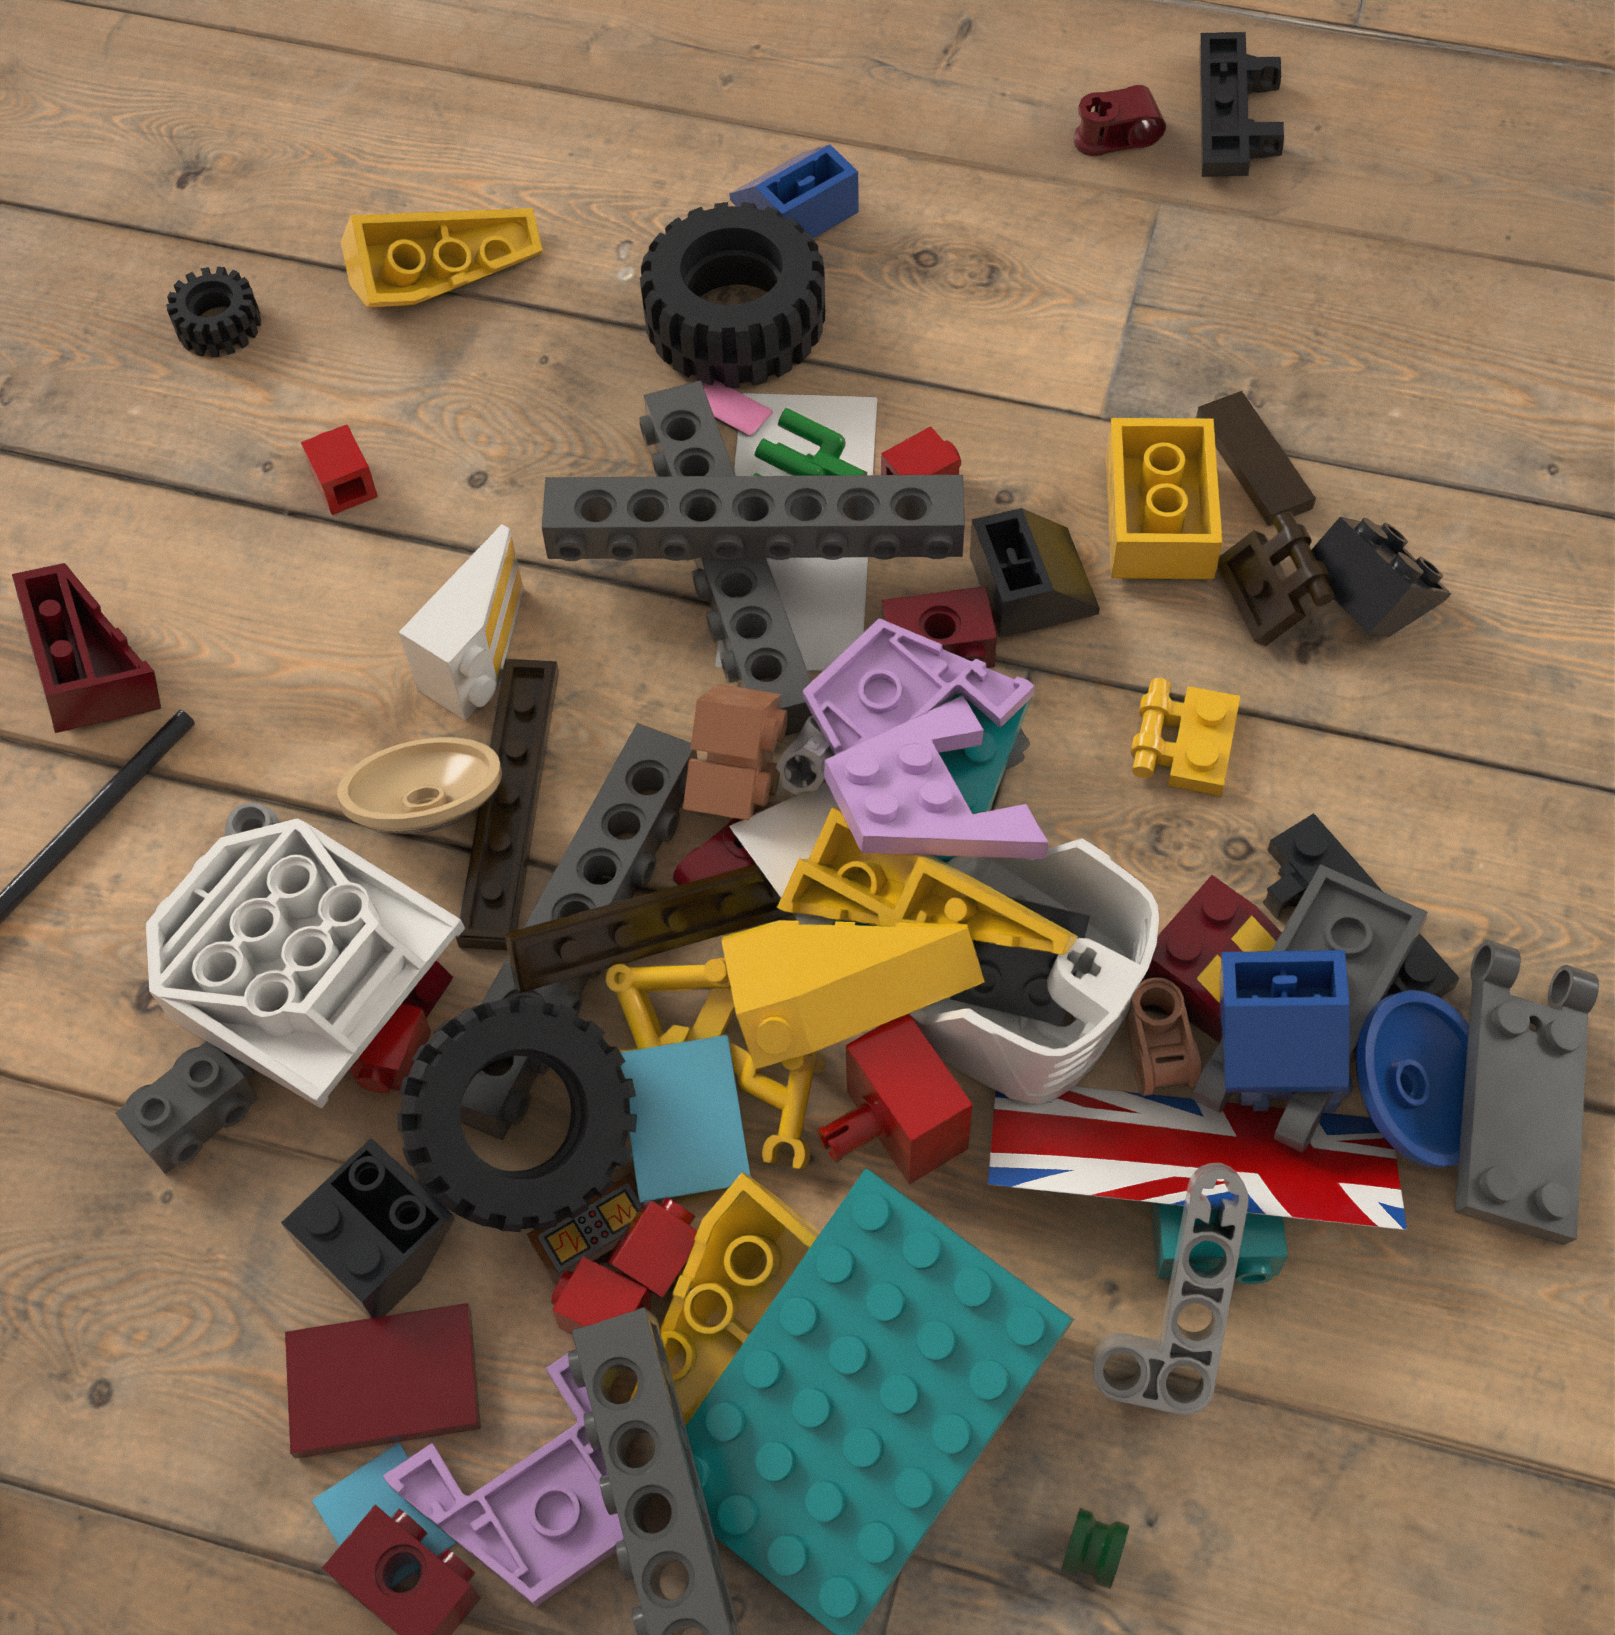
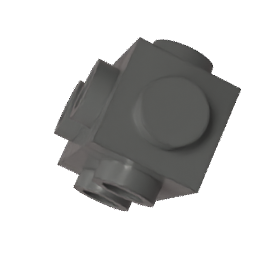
[115,1041,258,1174]

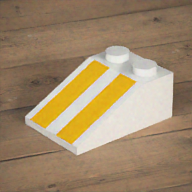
[399,524,524,721]

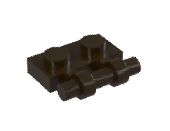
[1217,512,1335,646]

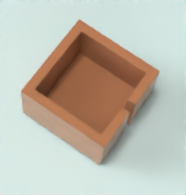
[683,684,788,820]

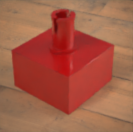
[817,1014,973,1184]

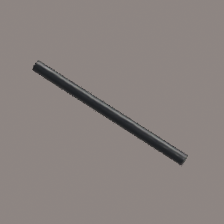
[0,709,195,924]

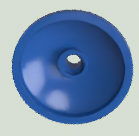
[1356,990,1469,1168]

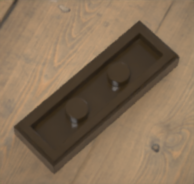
[1196,391,1316,526]

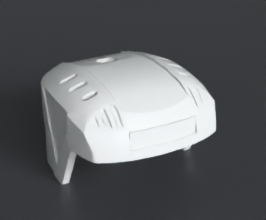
[909,838,1159,1104]

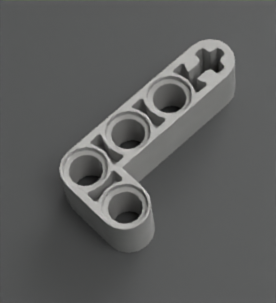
[1093,1163,1248,1415]

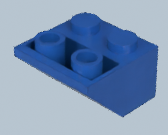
[729,145,859,238]
[1219,950,1350,1092]

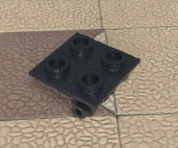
[950,896,1090,1026]

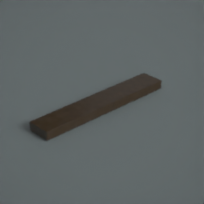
[456,659,559,950]
[504,864,793,993]

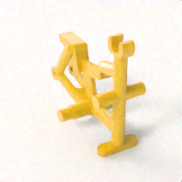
[606,957,826,1169]

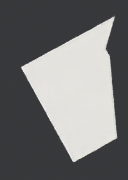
[729,782,840,925]

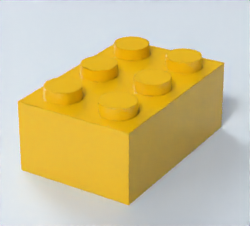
[1106,418,1222,579]

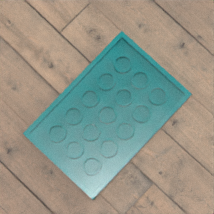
[686,1168,1075,1635]

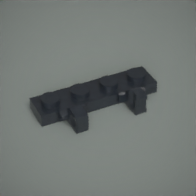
[1199,32,1284,177]
[1263,813,1460,998]

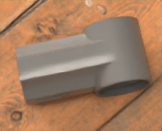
[776,716,834,796]

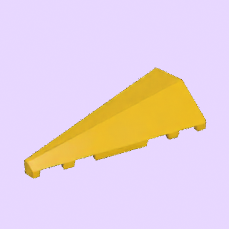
[777,807,1078,955]

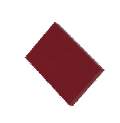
[285,1303,481,1459]

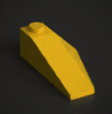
[341,208,543,307]
[721,920,985,1069]
[630,1172,821,1426]

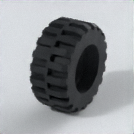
[640,202,826,388]
[397,997,637,1232]

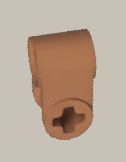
[1126,977,1202,1096]

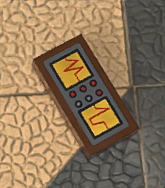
[527,1173,643,1286]

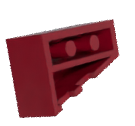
[12,563,161,733]

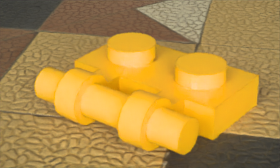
[1130,678,1240,796]

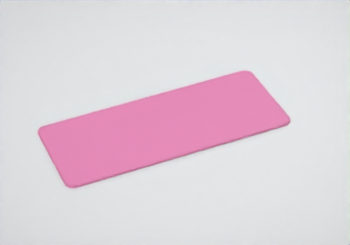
[702,380,773,435]

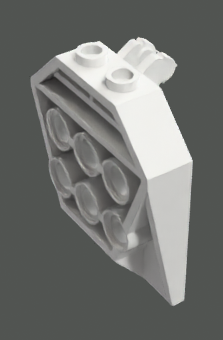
[146,818,465,1109]

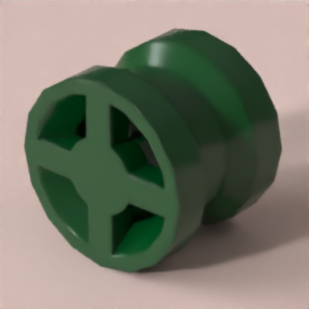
[1061,1508,1129,1589]

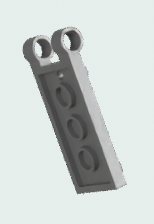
[1192,864,1428,1153]
[1455,940,1599,1245]

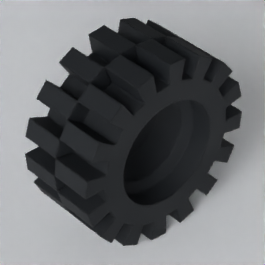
[166,267,261,357]

